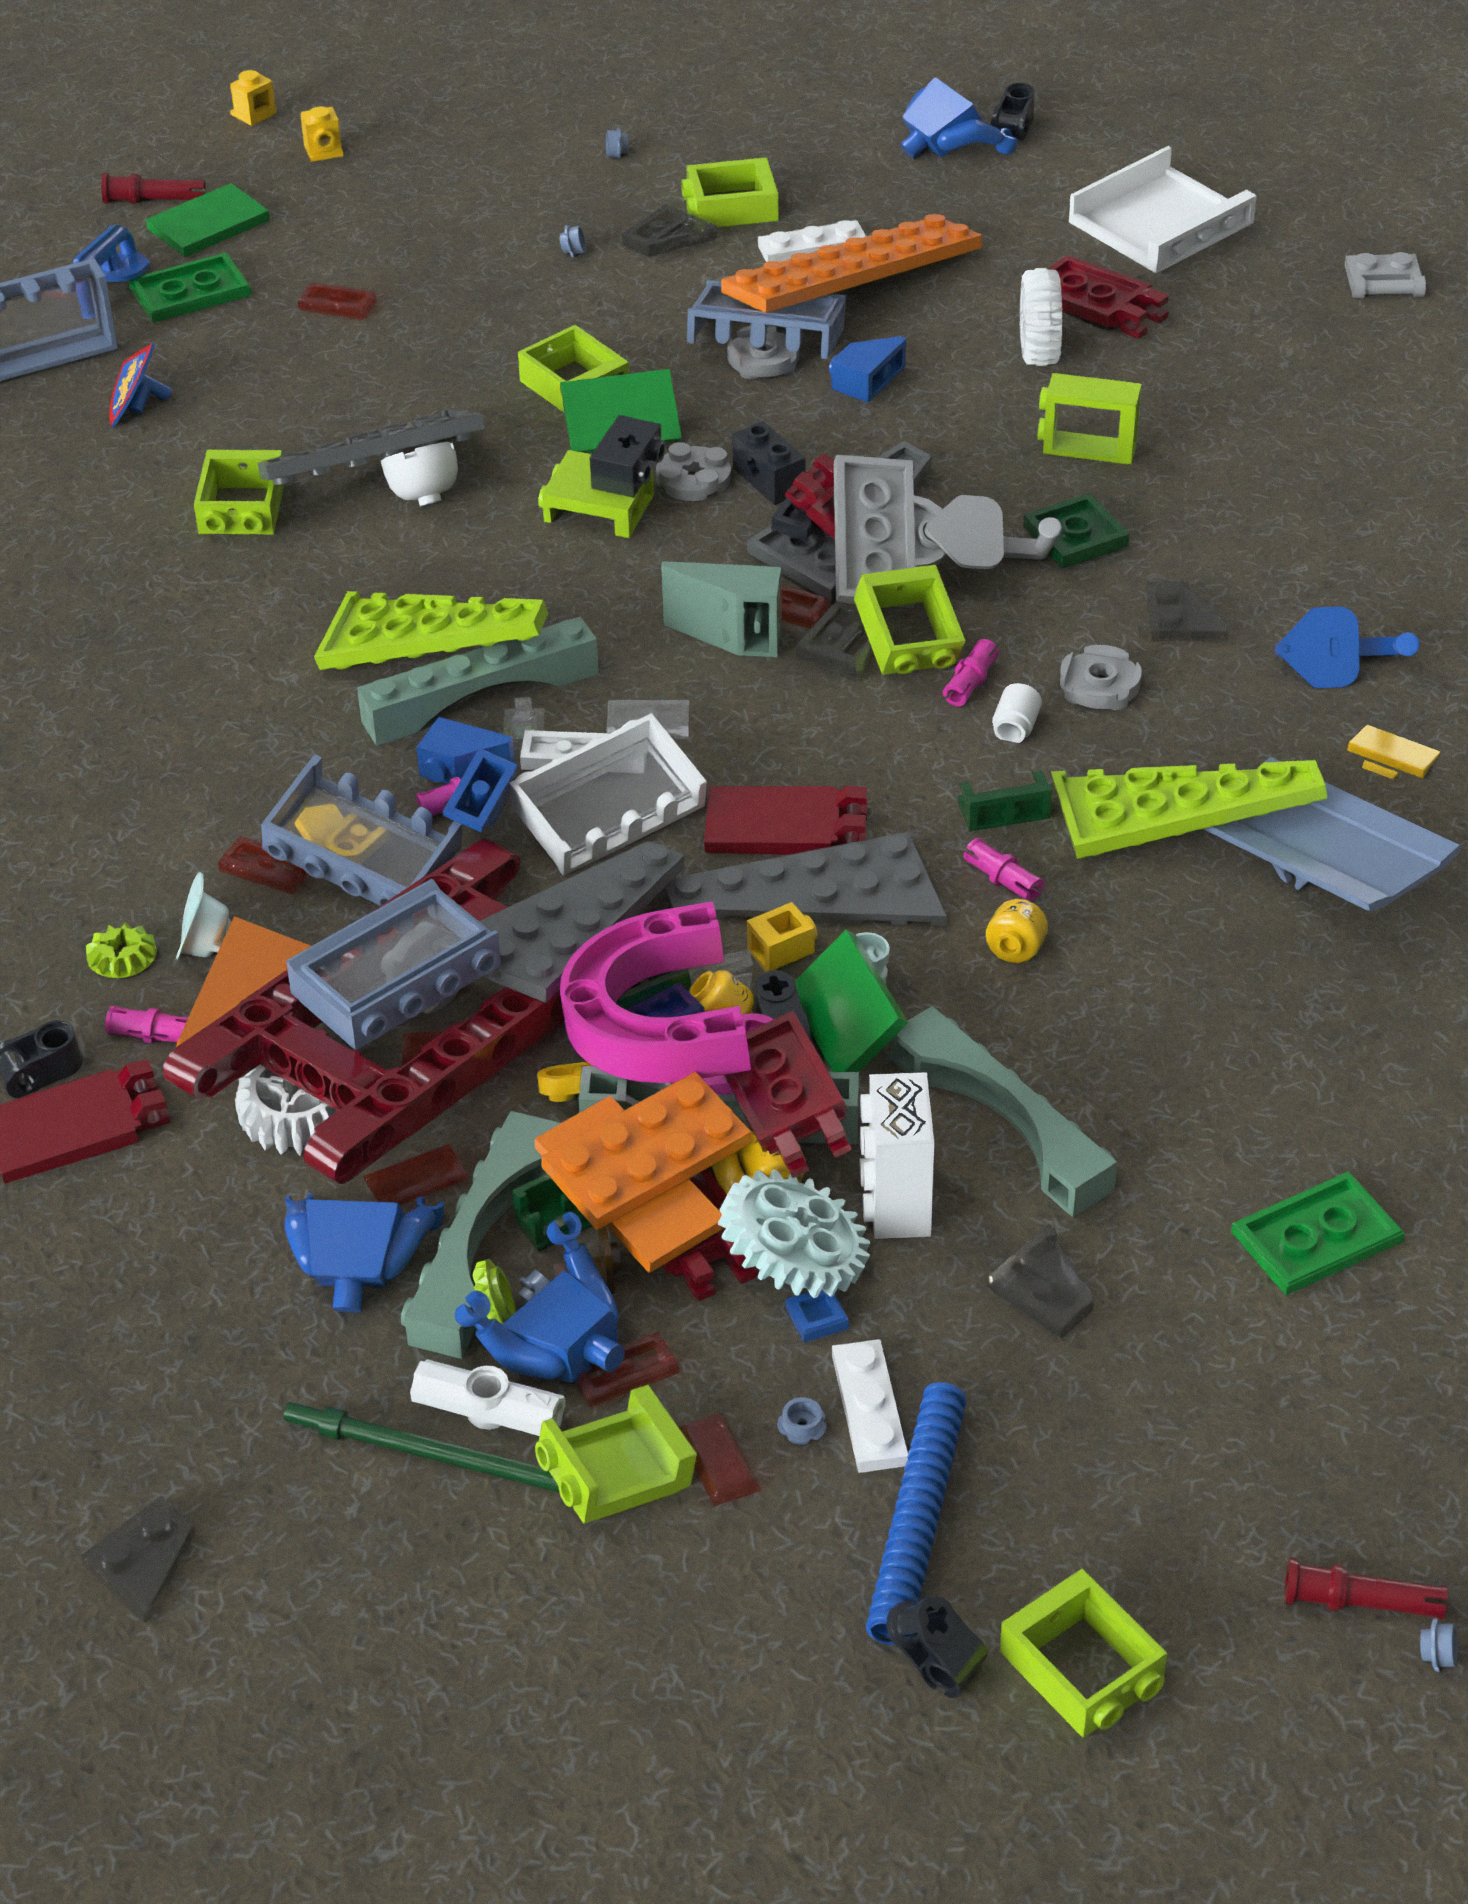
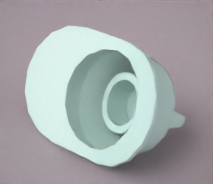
[176,872,231,960]

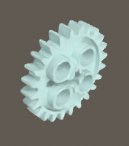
[718,1169,870,1298]

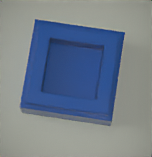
[786,1290,849,1343]

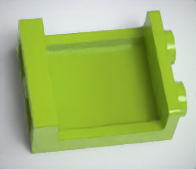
[538,450,655,538]
[535,1385,697,1524]

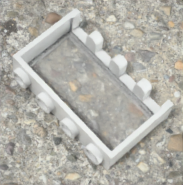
[510,713,707,876]

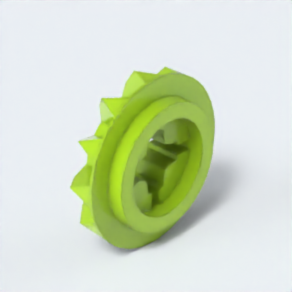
[86,922,157,978]
[473,1259,517,1324]

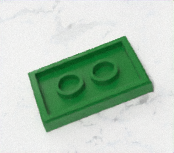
[146,183,270,257]
[129,253,252,323]
[560,369,682,454]
[795,930,908,1072]
[1231,1171,1405,1295]

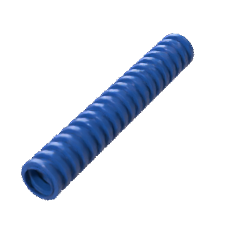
[865,1382,967,1645]

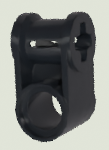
[991,82,1035,140]
[756,970,811,1041]
[0,1020,83,1098]
[886,1596,988,1698]

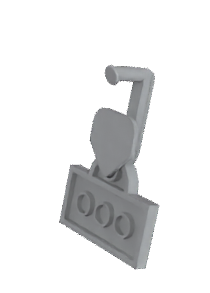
[834,455,1062,608]

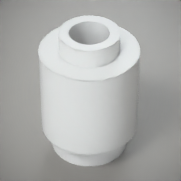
[992,683,1042,743]

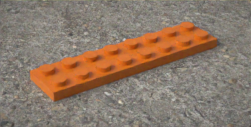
[721,214,982,313]

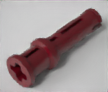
[101,173,206,204]
[1284,1557,1448,1620]

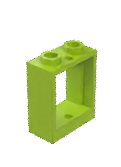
[681,157,778,229]
[518,325,629,412]
[1037,373,1142,465]
[194,450,284,534]
[853,565,965,675]
[1000,1569,1167,1738]

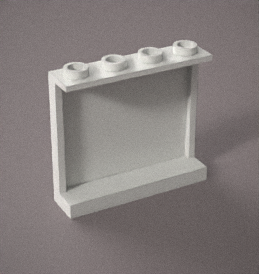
[1069,146,1257,273]

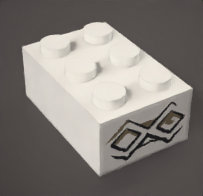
[860,1072,934,1239]

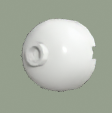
[381,442,458,506]

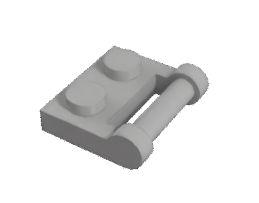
[1345,252,1426,298]

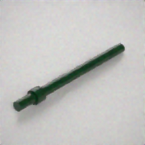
[283,1402,560,1493]

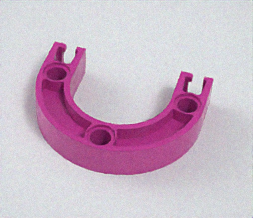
[560,901,751,1083]

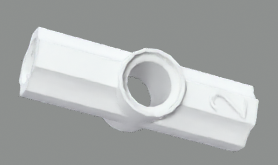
[410,1359,565,1436]

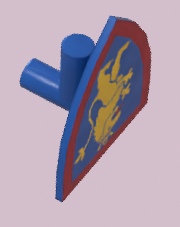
[109,343,171,427]

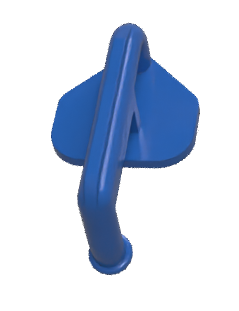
[73,225,151,318]
[1274,607,1420,688]

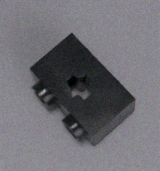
[590,415,666,498]
[732,421,806,505]

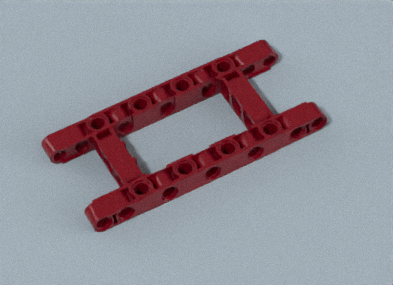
[163,838,565,1184]

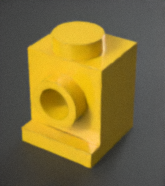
[230,70,277,126]
[300,106,343,162]
[747,902,818,972]

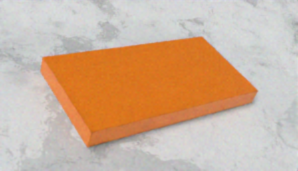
[176,916,311,1076]
[535,1096,724,1273]

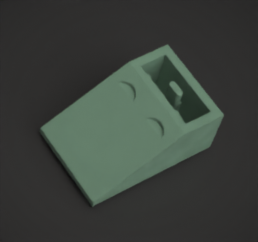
[661,561,782,657]

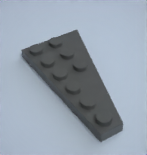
[257,408,485,485]
[747,441,932,602]
[663,832,947,926]
[433,841,685,1003]

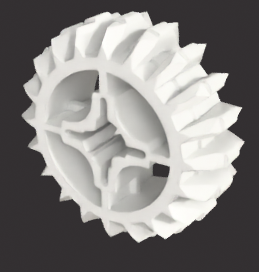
[1020,268,1063,366]
[235,1065,338,1156]

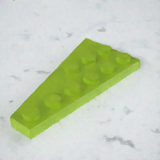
[314,591,548,670]
[1051,760,1327,859]

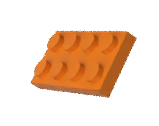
[542,1072,751,1230]

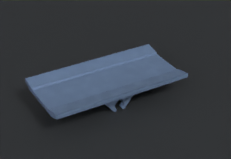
[1203,757,1460,911]

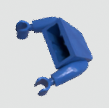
[900,77,1018,159]
[285,1192,444,1313]
[455,1212,625,1383]

